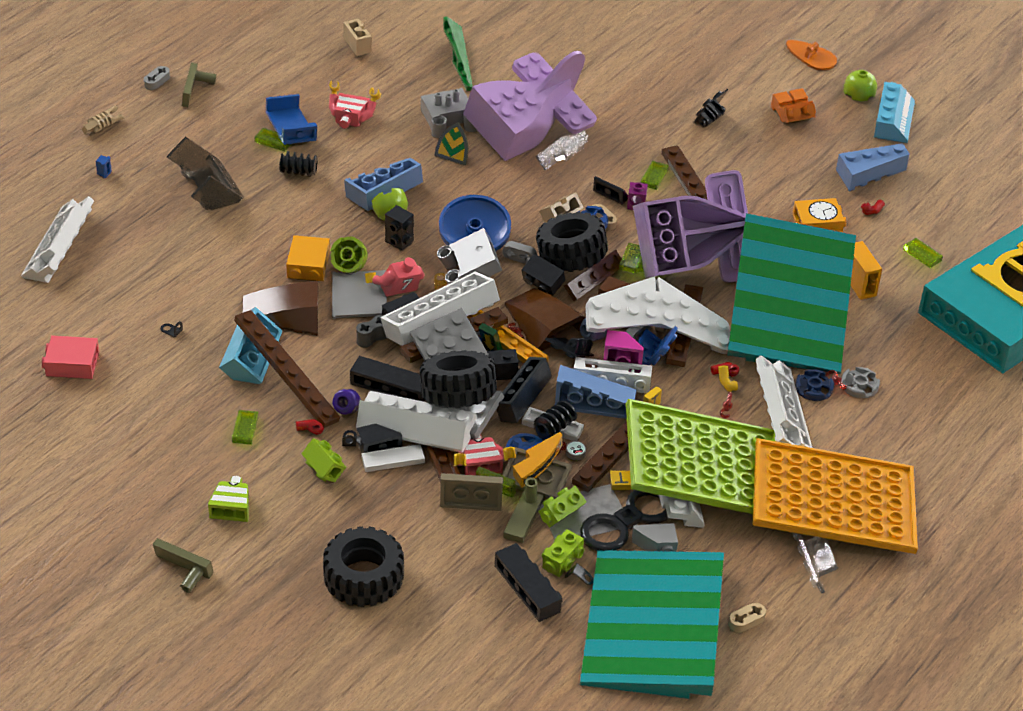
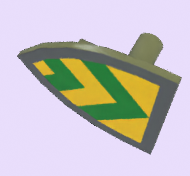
[434,122,469,165]

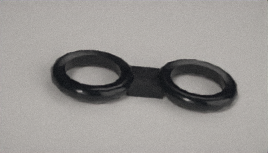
[580,490,668,551]

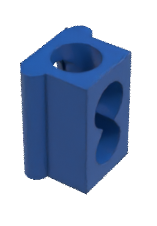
[96,155,112,178]

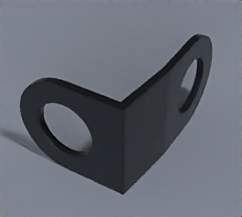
[160,321,183,337]
[342,430,357,447]
[564,563,594,585]

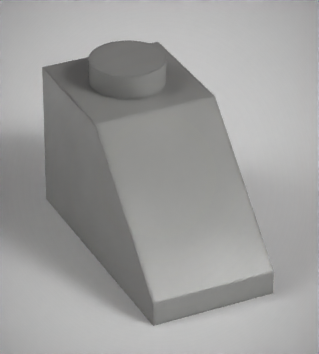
[632,523,678,552]

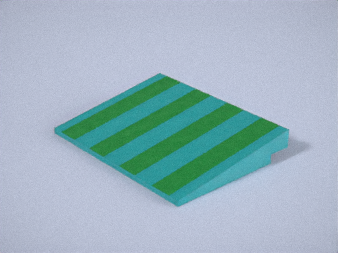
[727,213,856,374]
[580,550,724,699]

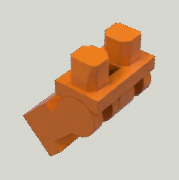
[771,88,816,123]

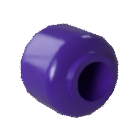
[332,389,361,415]

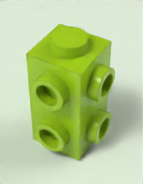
[301,438,347,483]
[538,485,587,528]
[542,529,585,577]

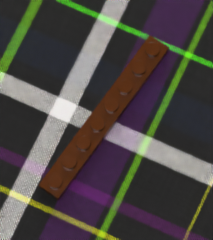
[234,310,340,428]

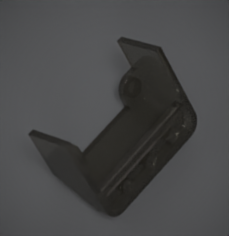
[166,136,244,210]

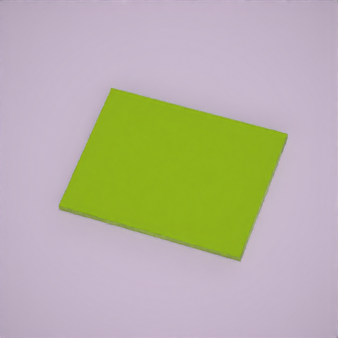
[626,399,776,514]

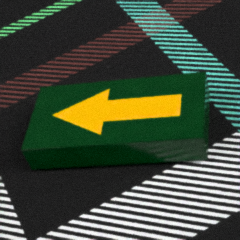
[478,323,502,351]

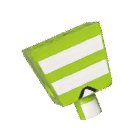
[208,476,249,522]

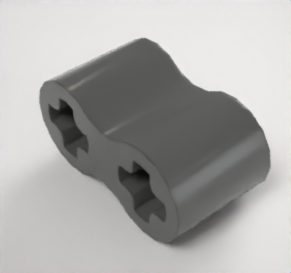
[356,315,387,348]

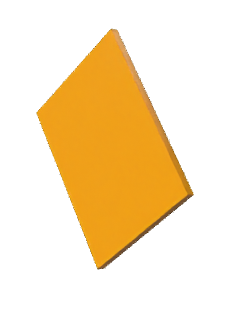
[753,438,918,554]

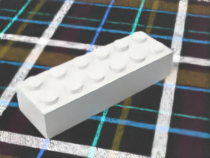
[380,271,500,346]

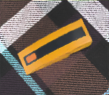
[513,432,562,488]

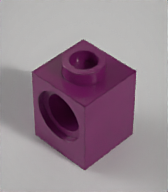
[627,182,648,210]

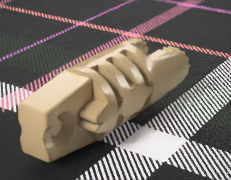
[81,105,124,135]

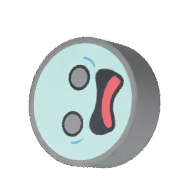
[566,441,586,460]

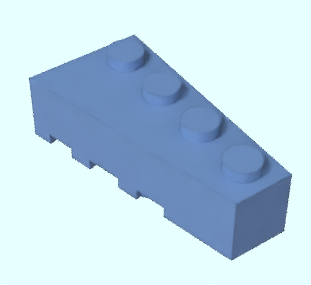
[836,143,910,191]
[344,158,423,211]
[555,365,636,419]

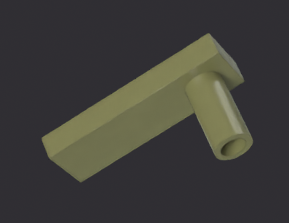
[181,62,217,107]
[503,478,544,543]
[152,538,214,593]

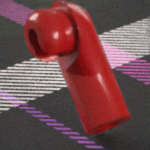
[861,199,885,215]
[710,362,740,377]
[295,419,324,435]

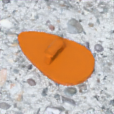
[786,40,837,70]

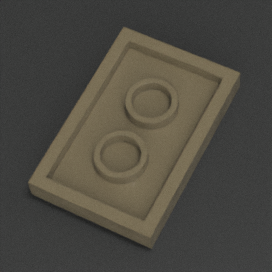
[502,447,572,499]
[440,473,503,511]

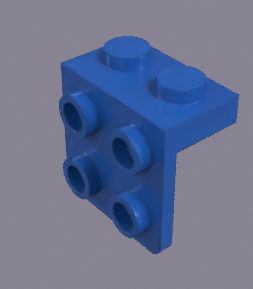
[637,326,678,365]

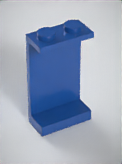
[265,94,317,144]

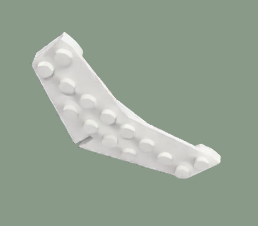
[585,276,730,354]

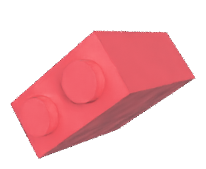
[42,335,99,379]

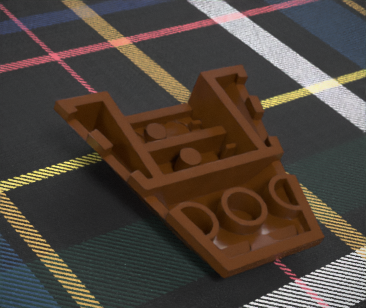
[243,281,319,336]
[505,288,586,351]

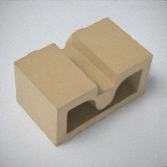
[343,18,372,56]
[539,192,584,223]

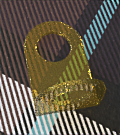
[434,273,447,291]

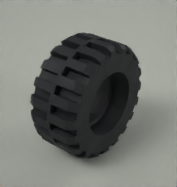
[536,212,608,272]
[419,350,497,408]
[323,526,404,607]

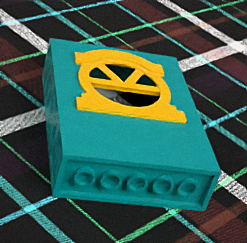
[918,225,1023,374]

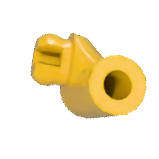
[718,366,738,392]

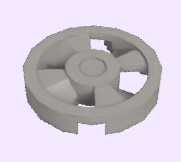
[841,367,880,398]

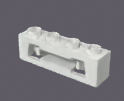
[574,357,652,393]

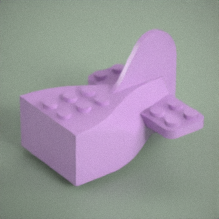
[463,51,597,161]
[633,170,748,282]

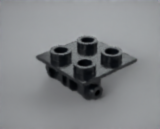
[693,88,728,127]
[545,337,594,359]

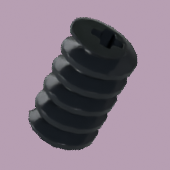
[279,151,318,177]
[533,400,578,440]

